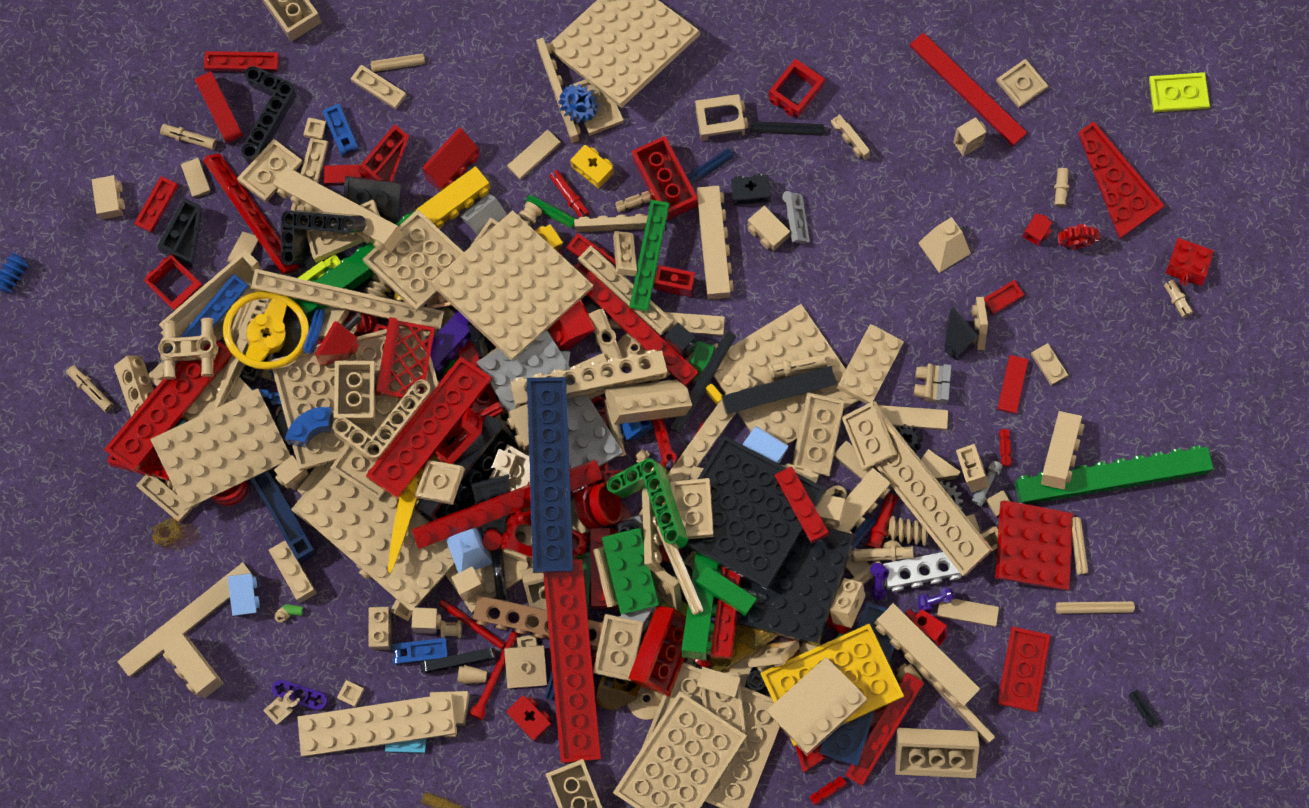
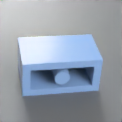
[228,573,260,616]

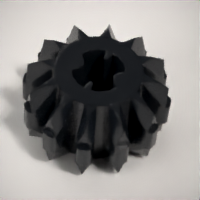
[896,424,923,454]

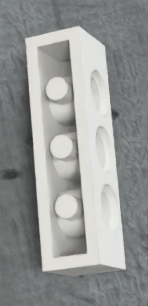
[883,552,962,592]

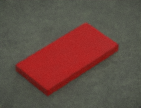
[997,627,1051,713]

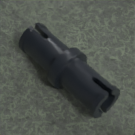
[467,321,489,357]

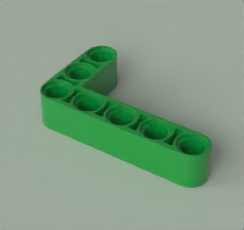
[607,458,688,549]

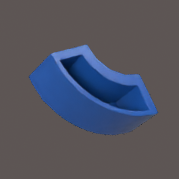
[285,407,334,447]

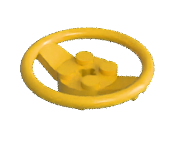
[223,291,309,370]

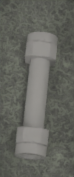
[972,461,1002,507]

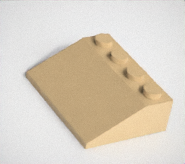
[766,657,867,756]

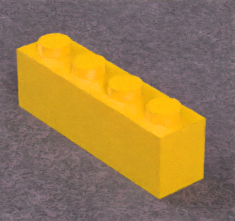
[416,166,491,229]

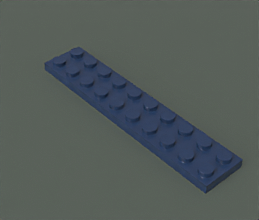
[527,377,573,573]

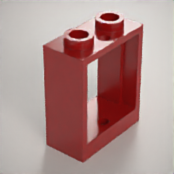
[768,58,825,118]
[144,255,203,311]

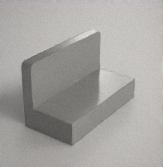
[460,193,507,236]

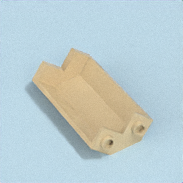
[159,250,262,341]

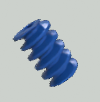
[0,252,29,293]

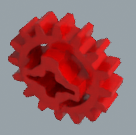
[1057,224,1100,250]

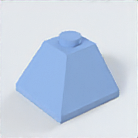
[446,527,493,573]

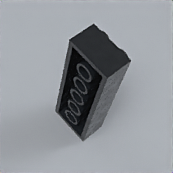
[416,415,519,522]

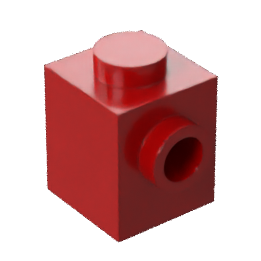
[1022,213,1052,246]

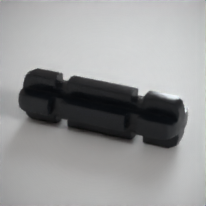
[1129,690,1159,727]

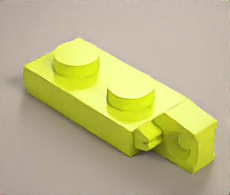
[298,254,341,281]

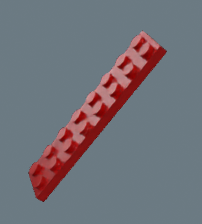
[104,340,233,473]
[366,356,492,499]

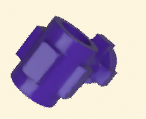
[870,563,890,600]
[917,588,955,613]

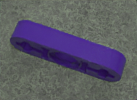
[272,680,328,711]

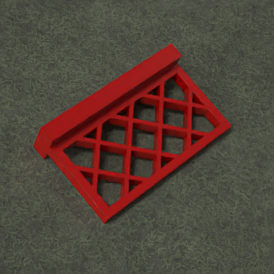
[375,317,435,399]

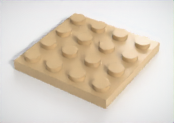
[363,210,464,312]

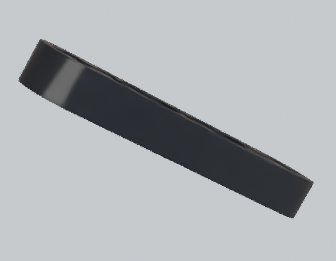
[420,648,497,674]

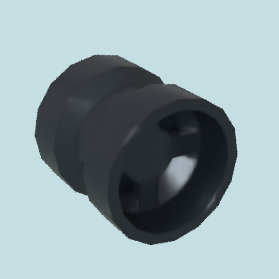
[747,671,766,693]

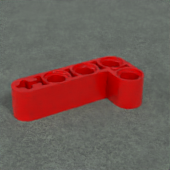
[194,71,243,144]

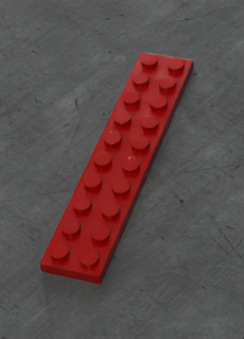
[543,559,601,763]

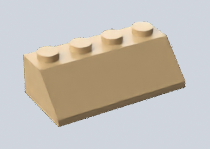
[604,379,692,425]
[895,728,979,778]

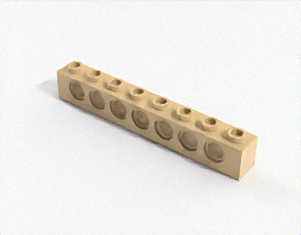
[510,350,667,409]

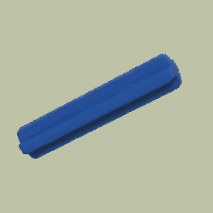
[303,308,326,354]

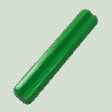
[526,195,576,228]

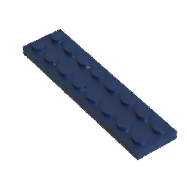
[819,602,894,767]

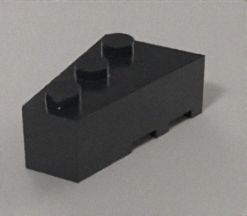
[158,198,202,268]

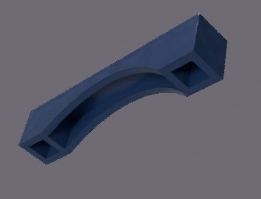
[250,470,317,564]

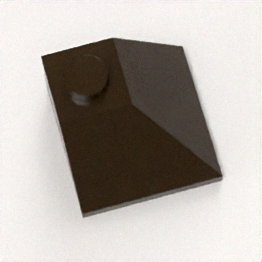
[596,675,641,710]

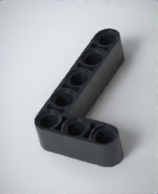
[241,66,296,164]
[281,210,366,265]

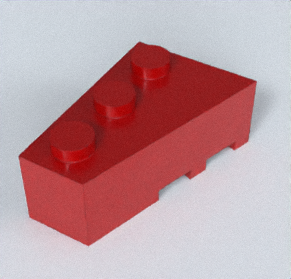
[358,124,409,181]

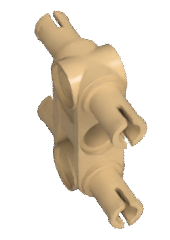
[158,318,218,380]

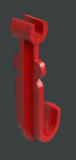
[651,418,677,469]

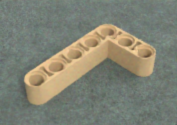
[333,380,430,462]

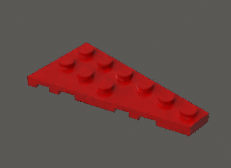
[1078,121,1165,240]

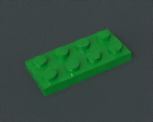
[602,528,660,614]

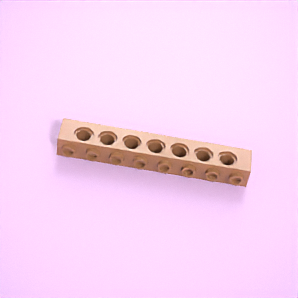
[473,595,603,650]

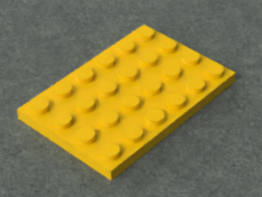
[760,624,904,747]

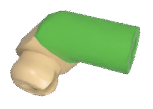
[275,604,304,623]

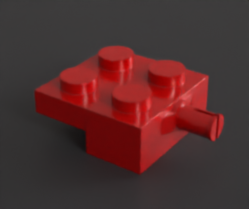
[1165,238,1214,286]

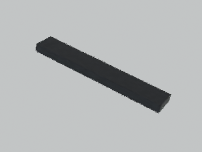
[721,366,836,415]

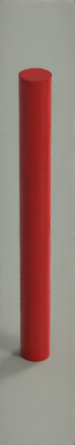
[438,599,506,650]

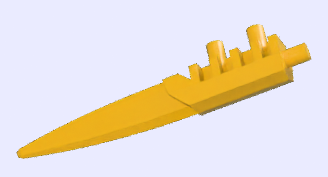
[388,454,441,574]

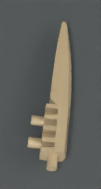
[214,299,271,409]

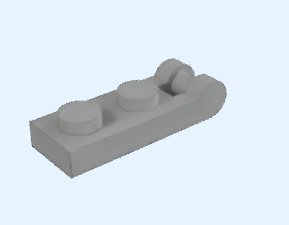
[782,191,810,244]

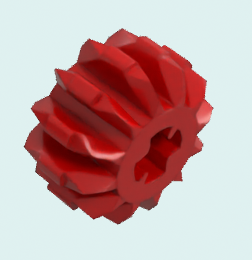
[345,313,378,337]

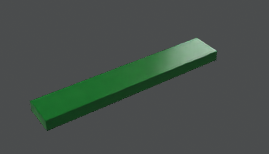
[629,200,670,313]

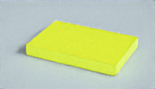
[1149,73,1210,113]

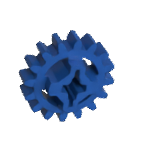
[558,84,599,123]

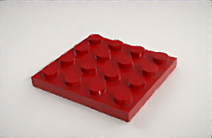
[995,500,1073,591]

